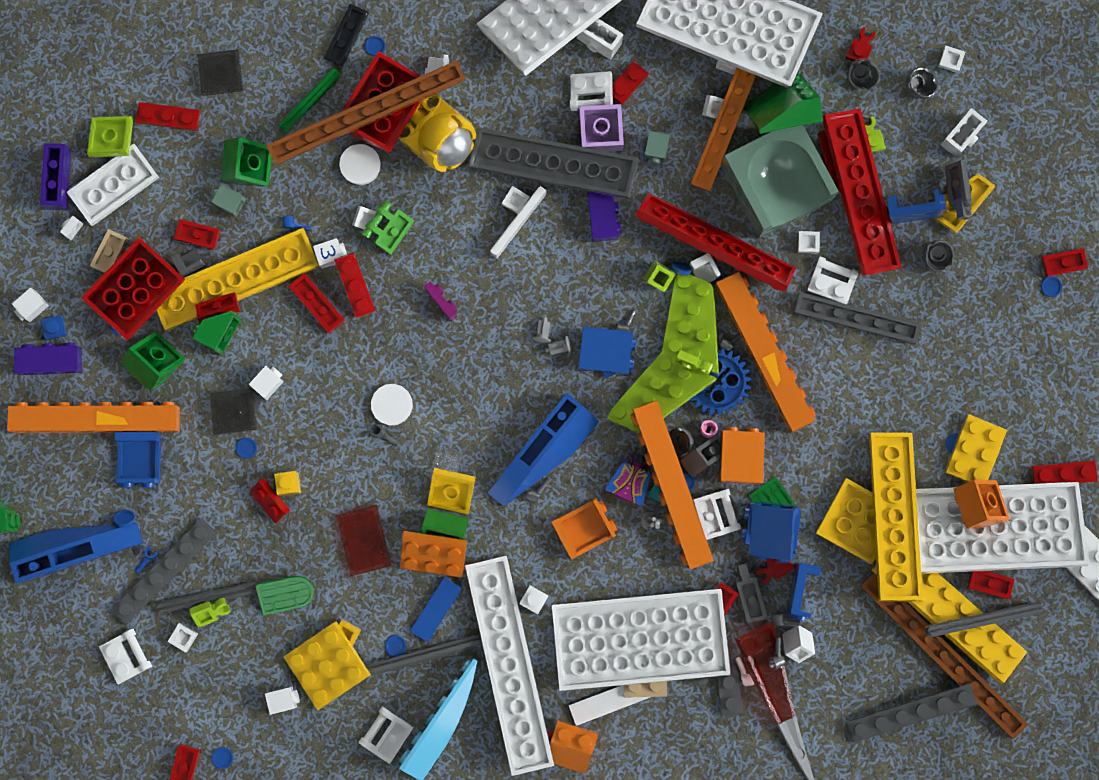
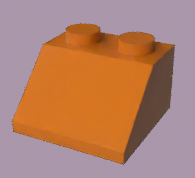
[953,480,1010,529]
[550,720,598,774]

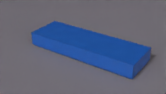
[410,577,462,642]

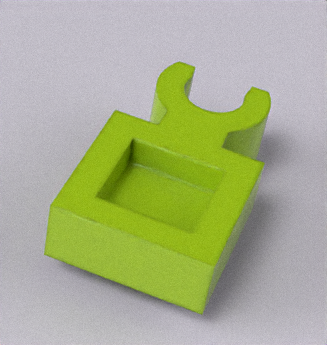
[865,116,886,153]
[676,350,713,375]
[189,598,231,628]

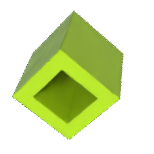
[643,260,675,292]

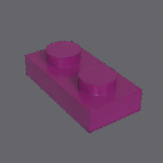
[424,281,457,321]

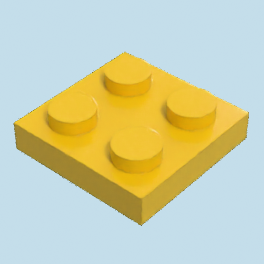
[427,468,476,514]

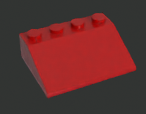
[342,51,422,153]
[81,237,185,341]

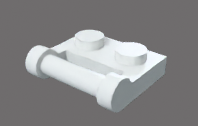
[570,71,613,111]
[807,256,859,304]
[693,489,742,540]
[99,629,152,684]
[358,706,414,764]

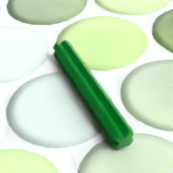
[278,68,341,133]

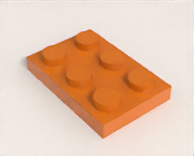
[400,531,467,578]

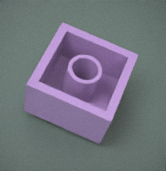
[579,104,624,152]

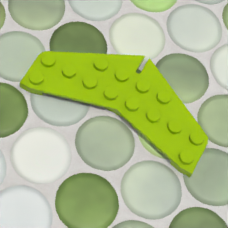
[607,274,719,433]

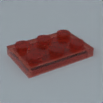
[336,505,392,577]

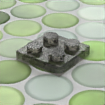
[197,49,244,96]
[210,388,257,435]

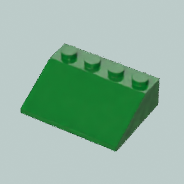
[744,73,823,134]

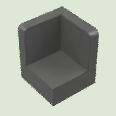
[171,249,206,278]

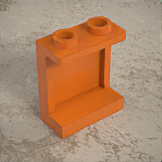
[718,427,765,484]
[551,498,617,560]

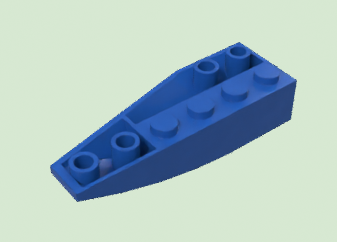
[488,393,599,506]
[9,523,143,584]

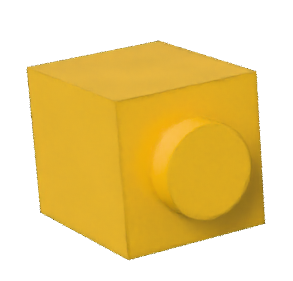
[274,471,301,496]

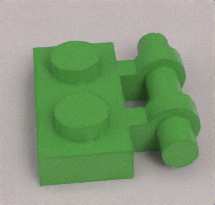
[362,200,414,255]

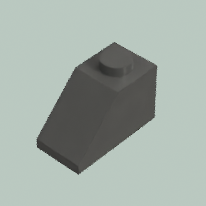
[680,435,721,478]

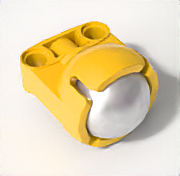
[399,93,476,172]

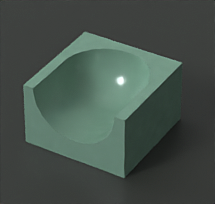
[721,125,839,238]

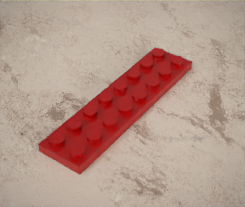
[822,109,902,277]
[635,193,796,293]

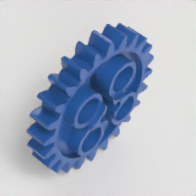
[689,348,751,416]

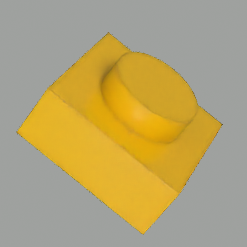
[339,620,362,646]

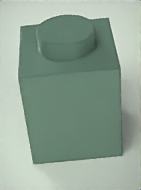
[644,131,670,165]
[211,184,246,217]

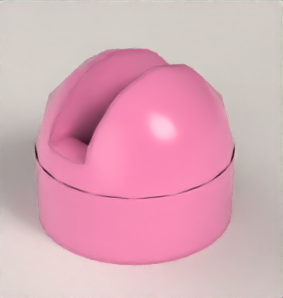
[700,420,718,439]

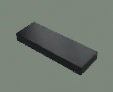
[324,4,369,67]

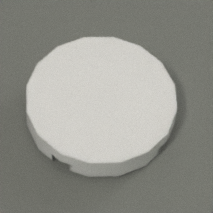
[339,144,381,185]
[371,384,413,426]

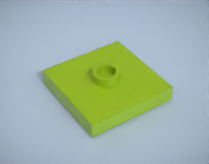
[87,116,133,157]

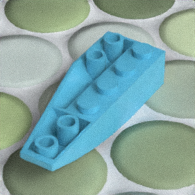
[399,658,478,780]

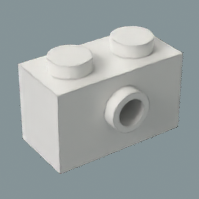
[576,19,623,60]
[941,108,987,158]

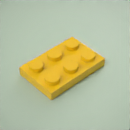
[944,414,1007,482]

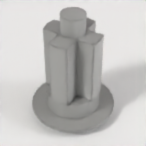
[532,317,551,344]
[545,336,572,355]
[641,511,662,529]

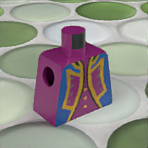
[605,454,651,507]

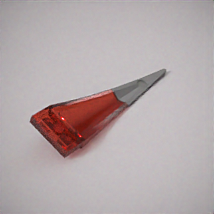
[735,622,814,780]

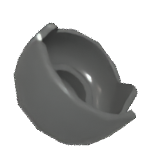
[847,58,880,90]
[905,67,939,99]
[922,240,954,272]
[668,427,694,458]

